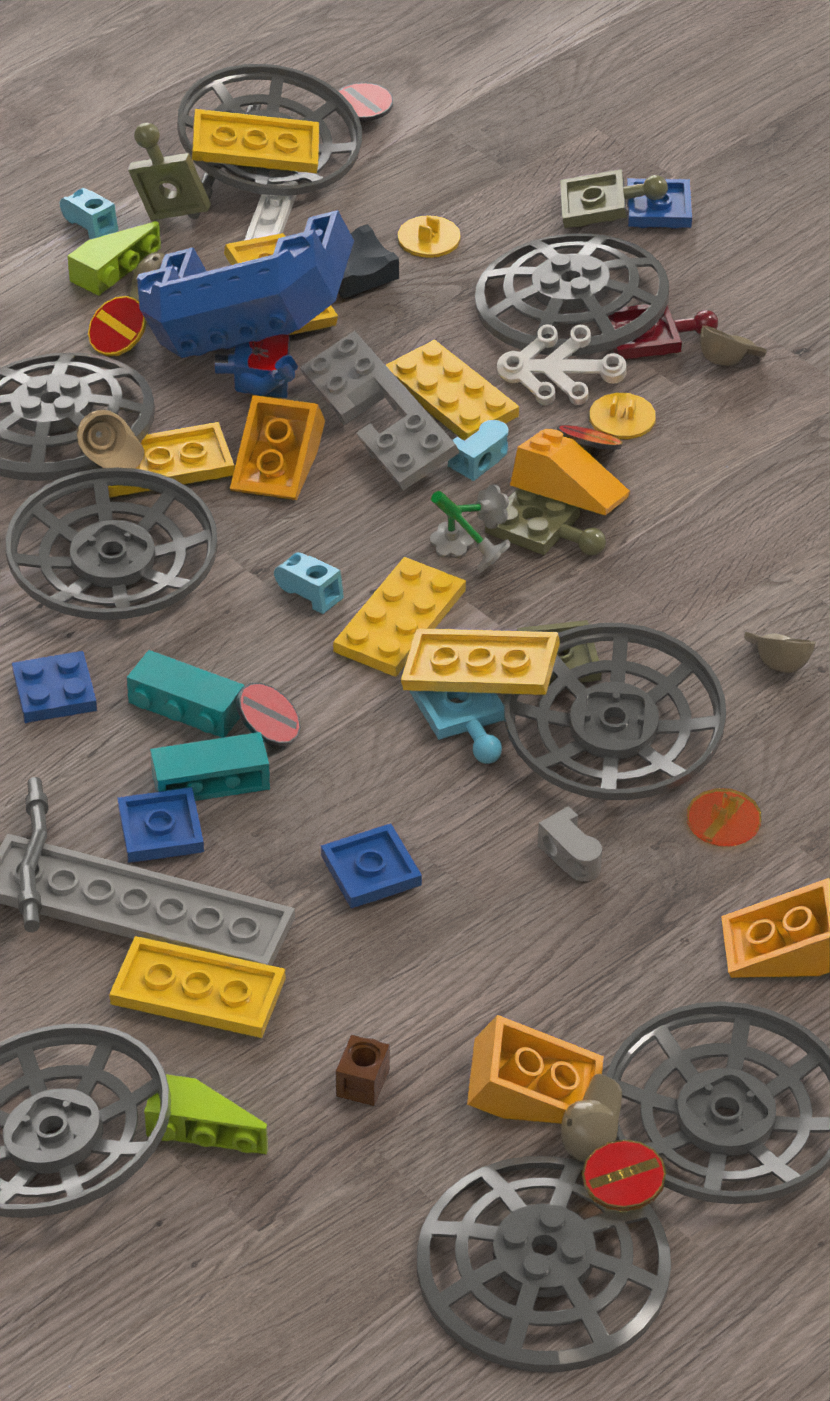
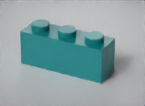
[127,650,245,738]
[150,732,270,801]

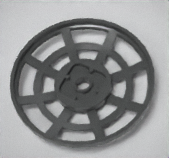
[177,64,362,196]
[475,233,669,356]
[0,352,155,481]
[6,467,218,620]
[504,623,726,800]
[607,1001,830,1204]
[0,1024,171,1218]
[417,1156,671,1372]

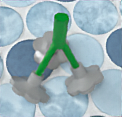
[430,485,510,572]

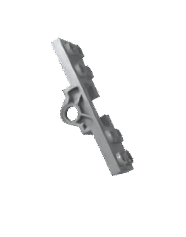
[300,331,459,491]

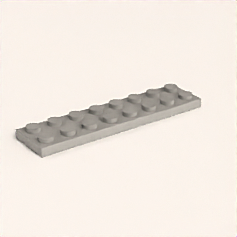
[0,833,295,966]

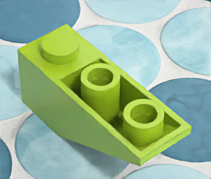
[67,221,161,296]
[144,1074,268,1154]

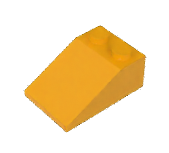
[230,395,325,500]
[510,429,630,516]
[721,878,830,978]
[467,1015,604,1124]

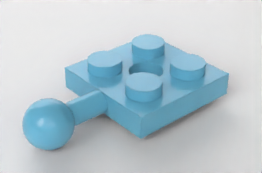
[410,691,504,764]

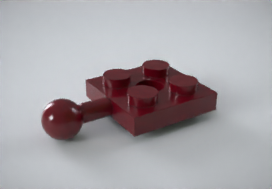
[608,304,719,359]

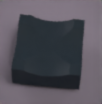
[338,224,399,299]

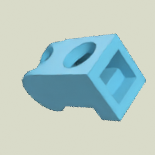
[60,188,119,239]
[448,420,509,481]
[274,552,344,614]

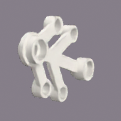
[497,325,627,405]

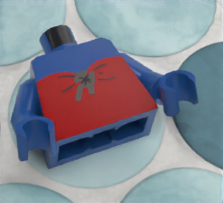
[215,334,298,398]

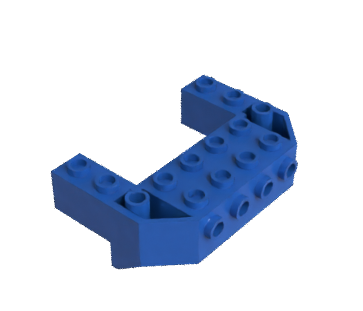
[137,210,354,358]

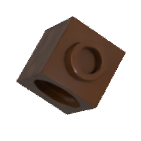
[336,1035,390,1106]

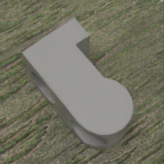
[538,806,602,882]

